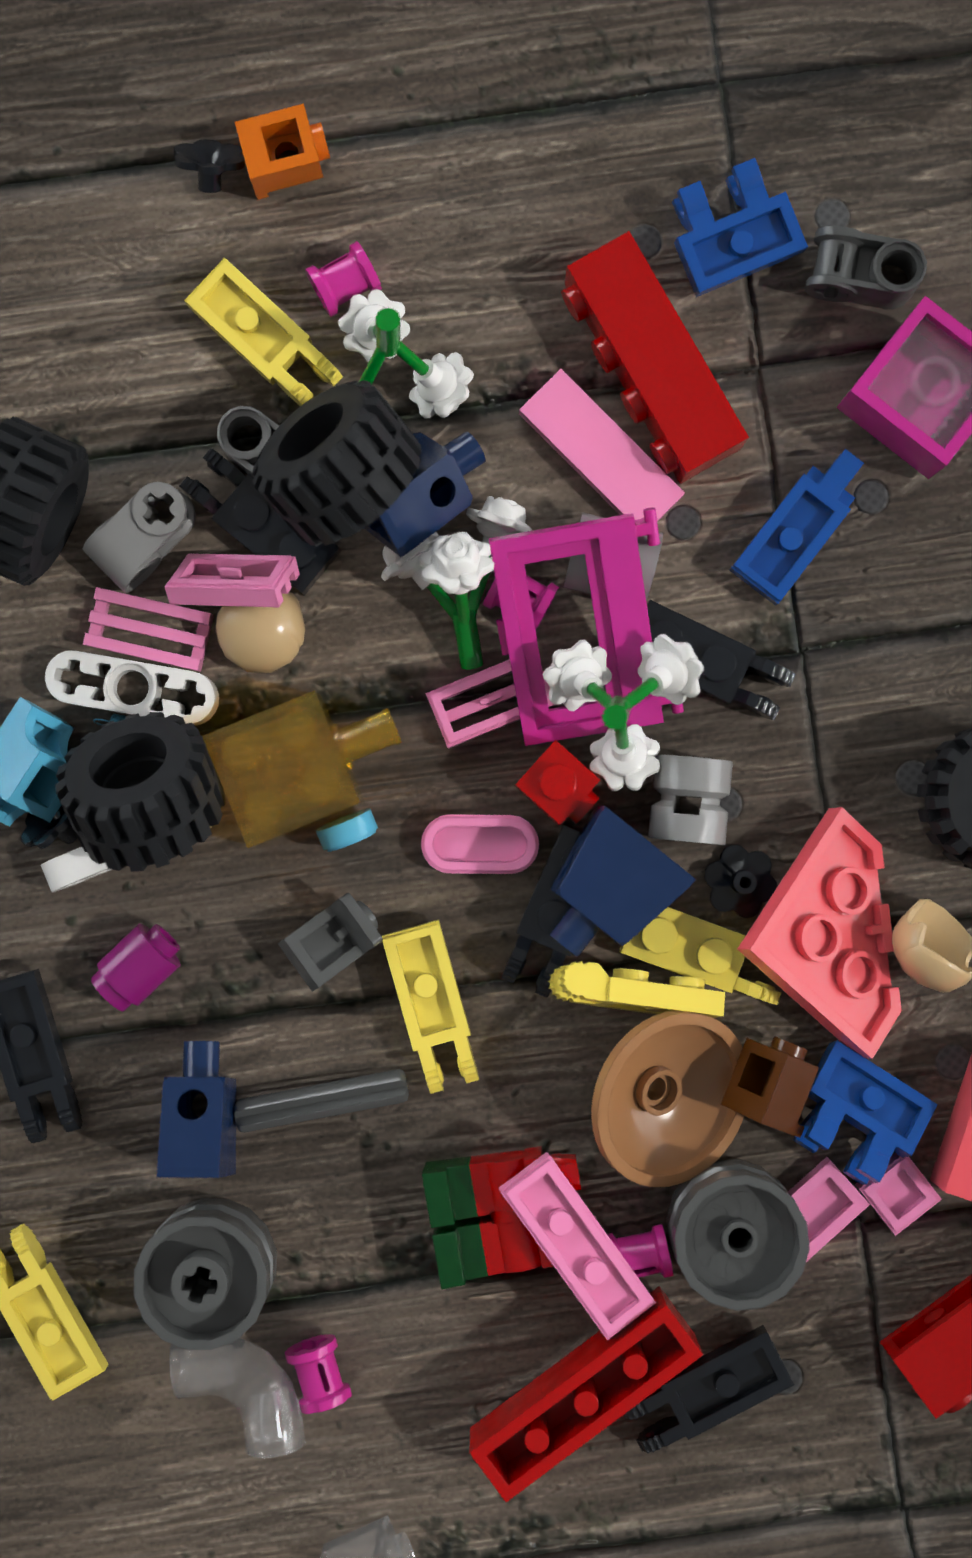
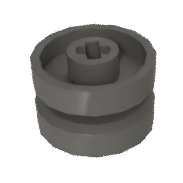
[666,1159,810,1311]
[134,1198,277,1350]

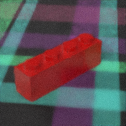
[561,231,749,484]
[880,1274,972,1419]
[469,1286,703,1503]

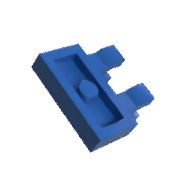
[672,158,808,297]
[793,1040,938,1185]

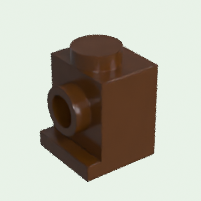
[720,1036,819,1138]

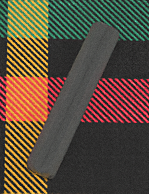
[234,1069,409,1133]

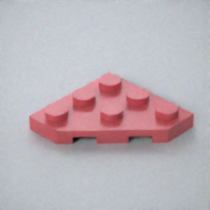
[737,807,902,1059]

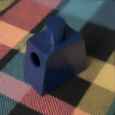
[364,432,486,557]
[549,805,696,957]
[157,1041,236,1178]

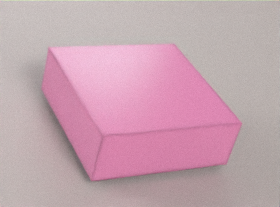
[855,1153,942,1236]

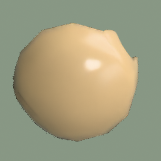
[216,592,305,673]
[892,899,972,993]

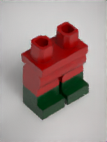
[422,1146,581,1290]

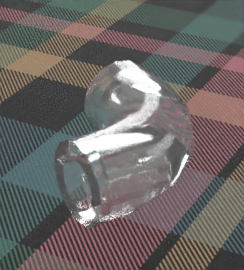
[170,1337,306,1458]

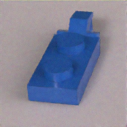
[729,449,864,606]

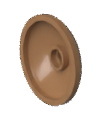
[591,1010,744,1187]

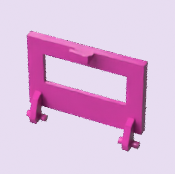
[489,507,684,746]

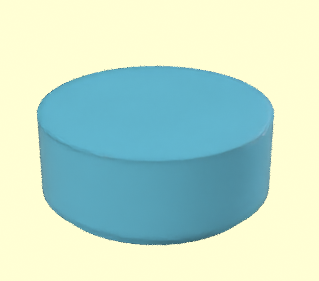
[315,808,378,852]

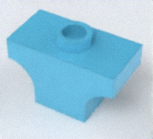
[0,697,74,827]

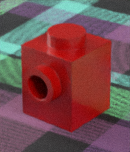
[514,740,600,825]

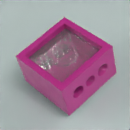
[836,296,972,479]

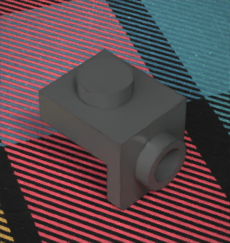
[278,893,383,992]

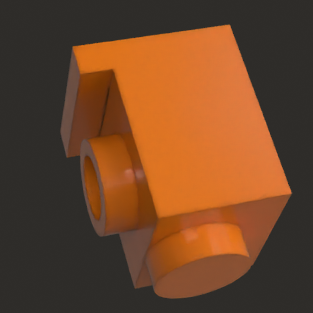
[235,103,330,200]

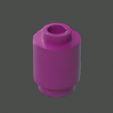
[91,923,181,1012]

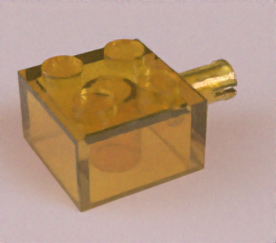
[202,690,402,848]

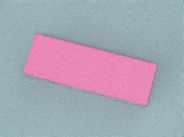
[519,369,685,522]
[498,1152,656,1340]

